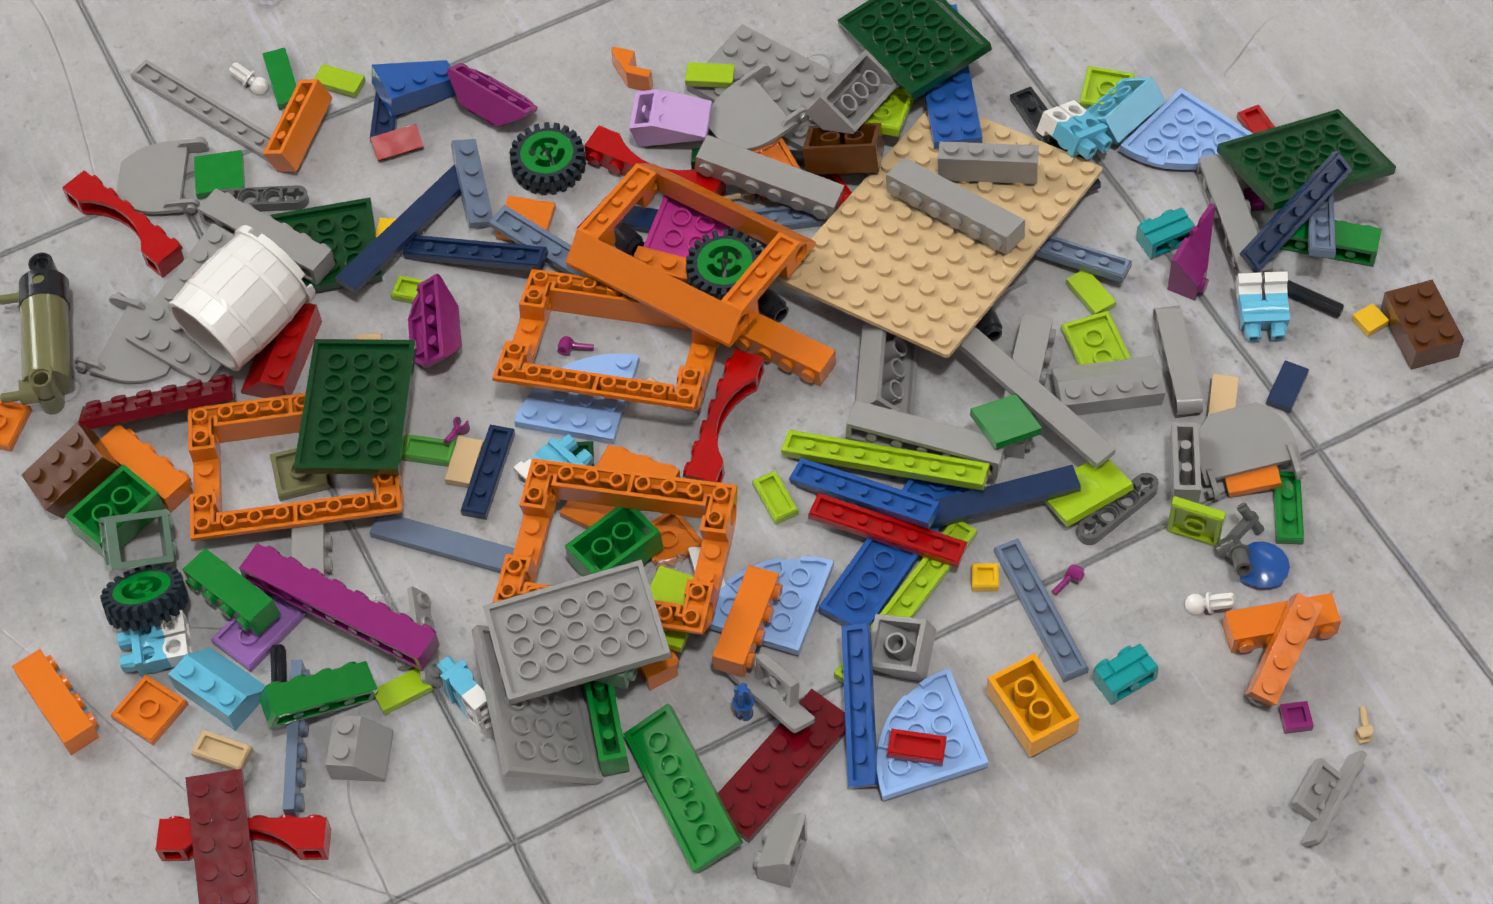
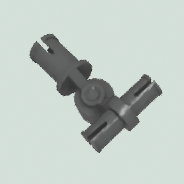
[1216,503,1264,576]

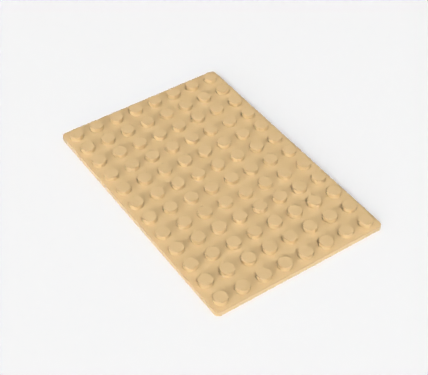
[778,110,1102,358]

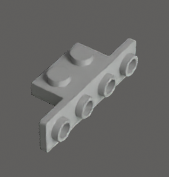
[395,586,443,688]
[726,653,815,733]
[1291,750,1367,847]

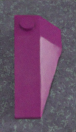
[1167,203,1215,301]

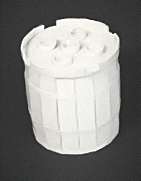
[168,225,315,371]

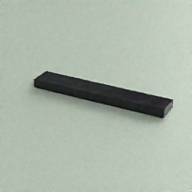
[1010,86,1101,195]

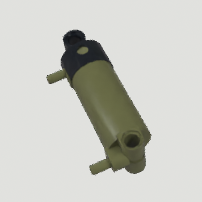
[0,252,71,415]

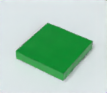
[194,150,245,199]
[970,394,1042,450]

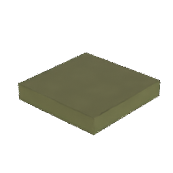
[270,448,331,501]

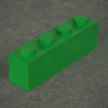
[1280,219,1382,267]
[182,548,281,636]
[259,661,378,728]
[585,681,630,776]

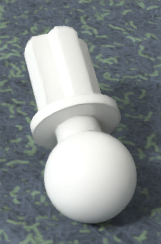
[228,62,269,95]
[1185,592,1235,615]

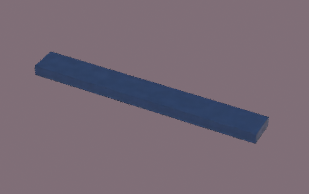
[336,164,461,294]

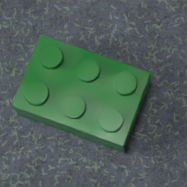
[65,464,166,556]
[565,507,664,576]

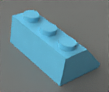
[1087,77,1166,144]
[168,648,266,731]

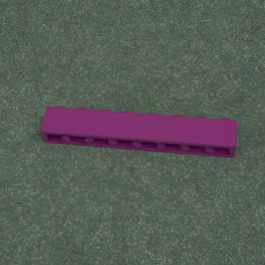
[239,543,440,671]

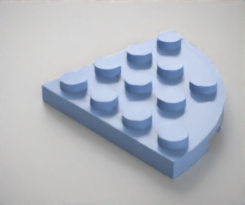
[1120,88,1253,170]
[514,353,640,444]
[708,556,834,656]
[877,668,989,801]

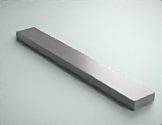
[130,60,272,163]
[958,327,1116,469]

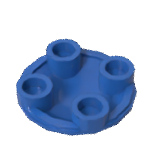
[1240,541,1290,589]

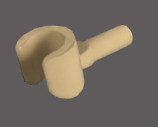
[722,189,756,202]
[1355,706,1374,744]

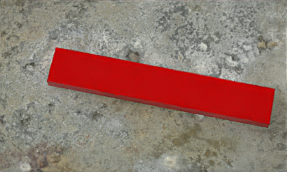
[808,493,968,568]

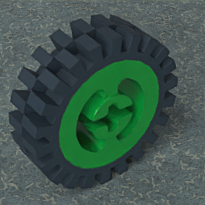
[509,122,586,195]
[686,229,762,301]
[100,564,189,631]

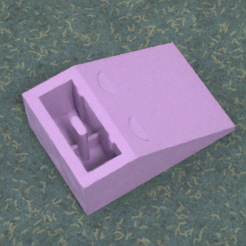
[629,89,712,147]

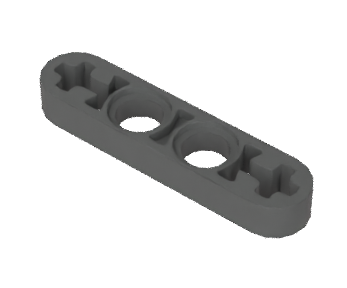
[220,185,309,212]
[1077,473,1159,545]

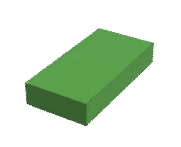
[402,434,456,467]

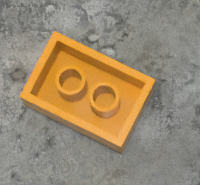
[986,653,1079,758]

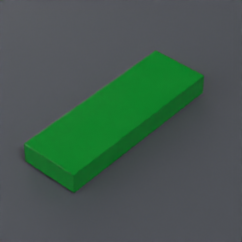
[262,47,297,110]
[1273,471,1304,545]

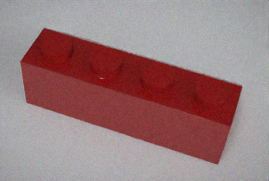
[241,303,322,398]

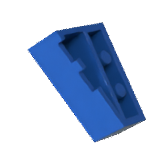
[372,60,456,117]

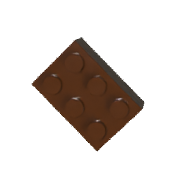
[803,123,884,176]
[1380,279,1464,370]
[21,422,119,519]

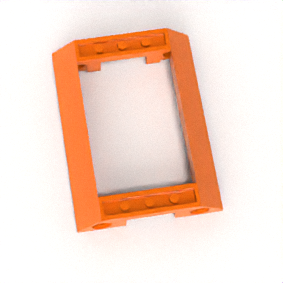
[566,163,816,347]
[492,269,720,411]
[188,393,404,541]
[492,458,738,635]

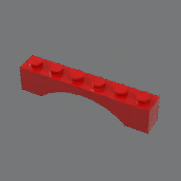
[584,125,726,196]
[62,170,184,278]
[683,349,765,483]
[155,814,332,861]

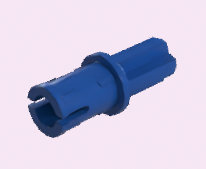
[732,683,754,721]

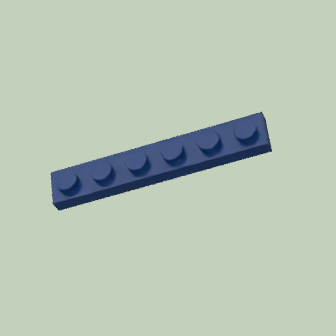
[789,458,941,529]
[841,623,878,789]

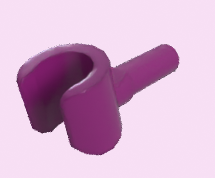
[557,336,594,356]
[444,417,470,445]
[1051,564,1085,596]

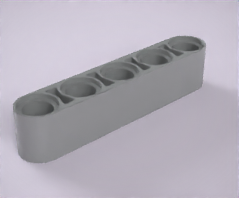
[1153,305,1203,415]

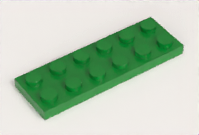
[623,703,743,874]

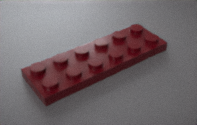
[78,374,236,429]
[718,689,846,843]
[185,768,259,904]

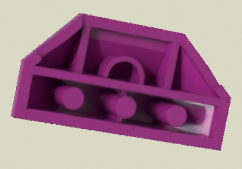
[447,63,538,126]
[408,274,462,368]

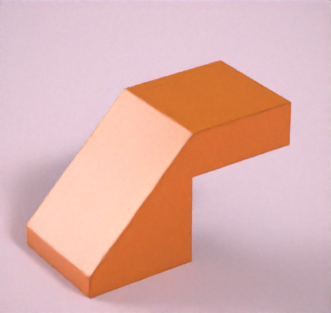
[611,46,653,91]

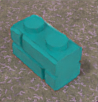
[1136,207,1196,259]
[1093,643,1159,704]

